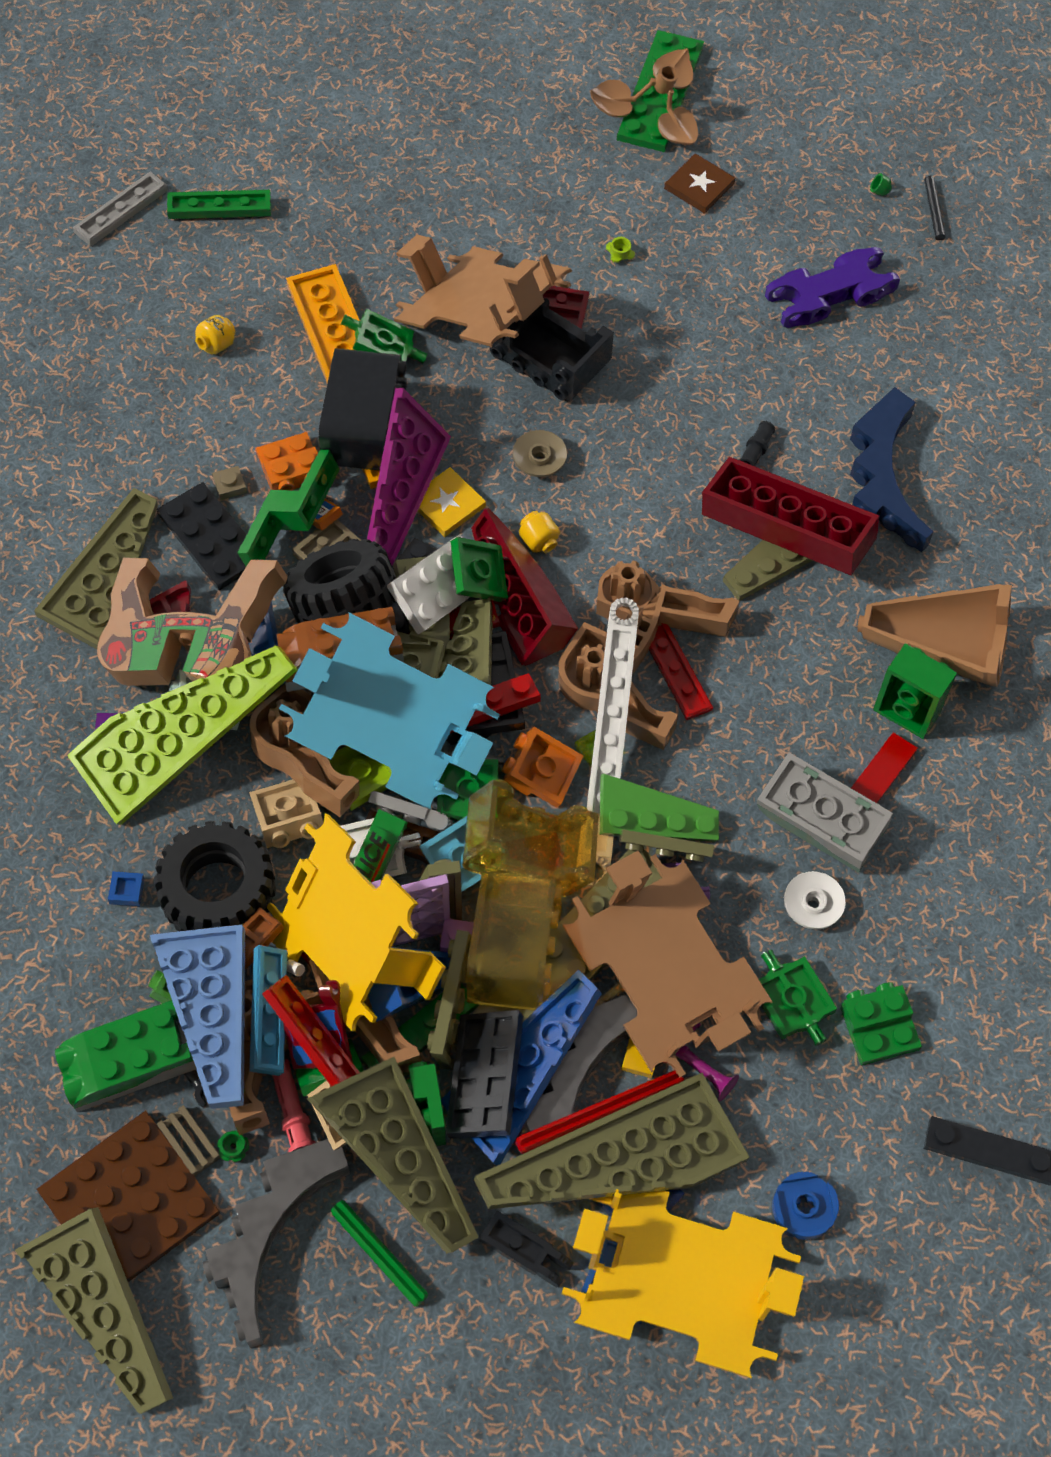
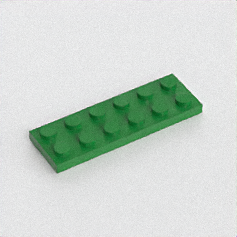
[617,30,704,152]

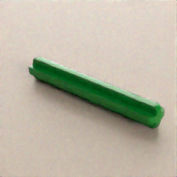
[331,1200,428,1307]

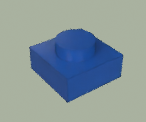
[108,871,145,906]

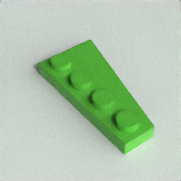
[599,773,719,842]

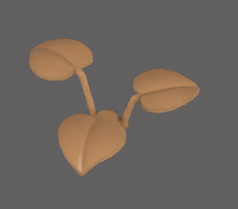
[590,49,698,145]

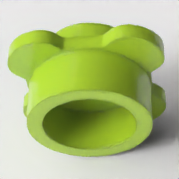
[606,237,635,263]

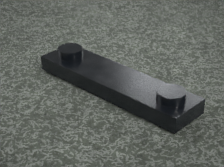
[923,1116,1051,1186]

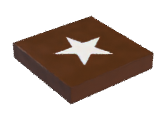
[664,153,735,214]

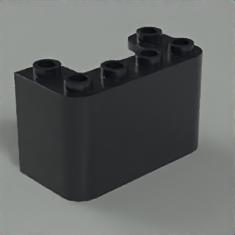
[489,298,614,401]
[319,348,407,471]

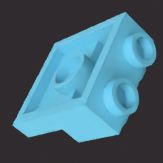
[419,814,504,891]

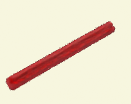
[516,1070,684,1154]

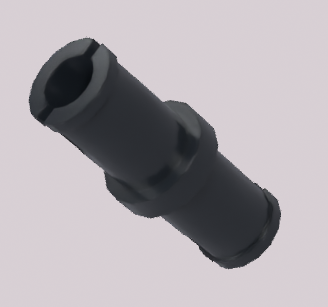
[739,421,776,466]

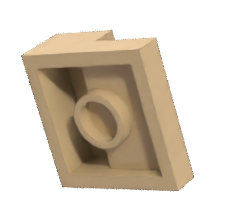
[249,780,323,848]

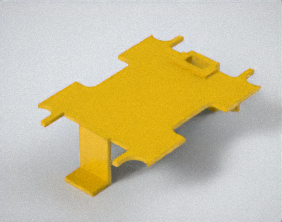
[267,814,446,1031]
[562,1189,804,1379]

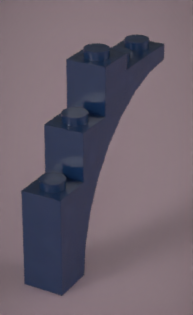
[850,387,934,552]

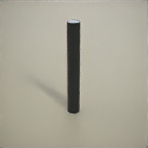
[924,176,946,240]

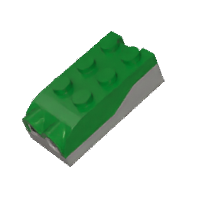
[55,1000,196,1112]

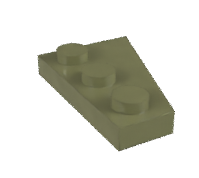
[619,829,714,862]

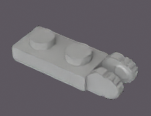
[368,791,453,832]

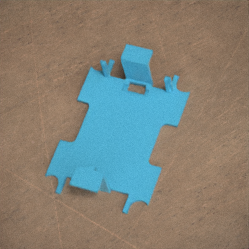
[279,612,500,809]

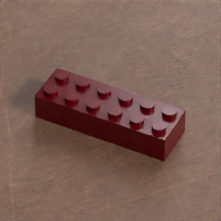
[702,456,879,576]

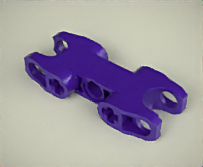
[765,247,900,328]

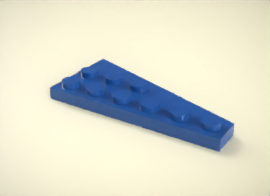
[441,970,602,1166]

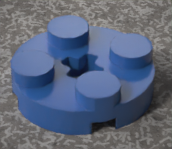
[772,1172,839,1240]

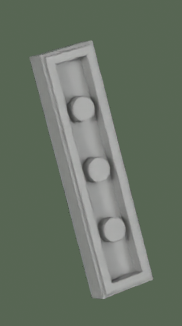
[73,171,168,247]

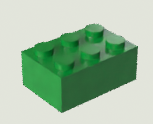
[873,643,957,739]

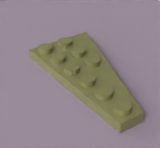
[34,488,158,649]
[307,1057,479,1254]
[15,1207,173,1415]

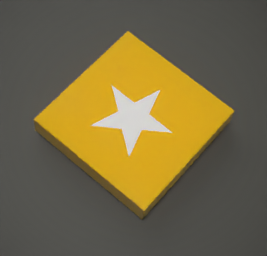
[418,467,486,537]

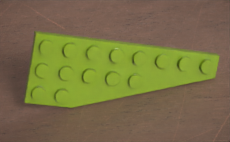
[67,646,298,825]

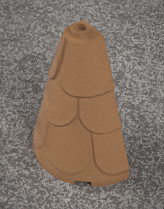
[858,584,1012,687]

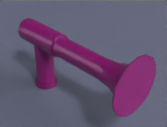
[675,1023,739,1102]

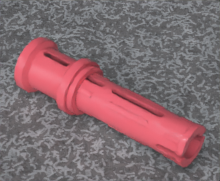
[272,1059,316,1152]

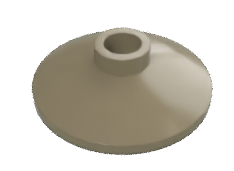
[512,430,567,477]

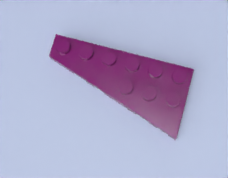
[367,388,451,566]

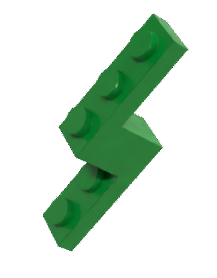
[238,450,340,566]

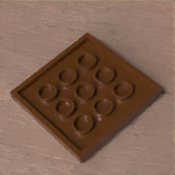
[36,1110,220,1282]

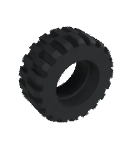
[283,539,396,624]
[154,821,276,932]

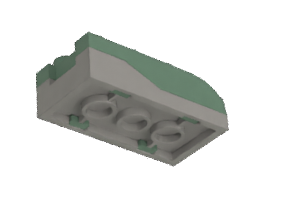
[757,752,893,873]

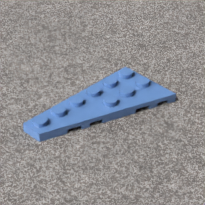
[150,924,245,1109]

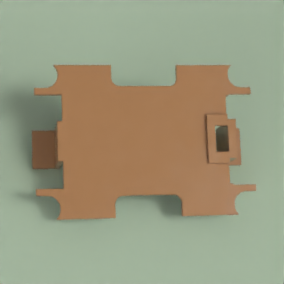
[394,235,572,347]
[562,851,772,1078]

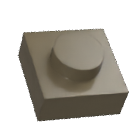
[212,466,247,500]

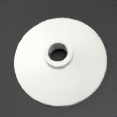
[784,871,845,929]

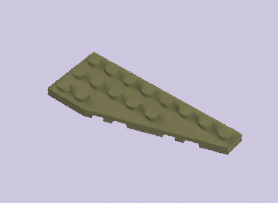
[474,1073,750,1209]

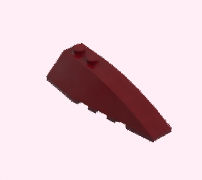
[471,508,578,666]

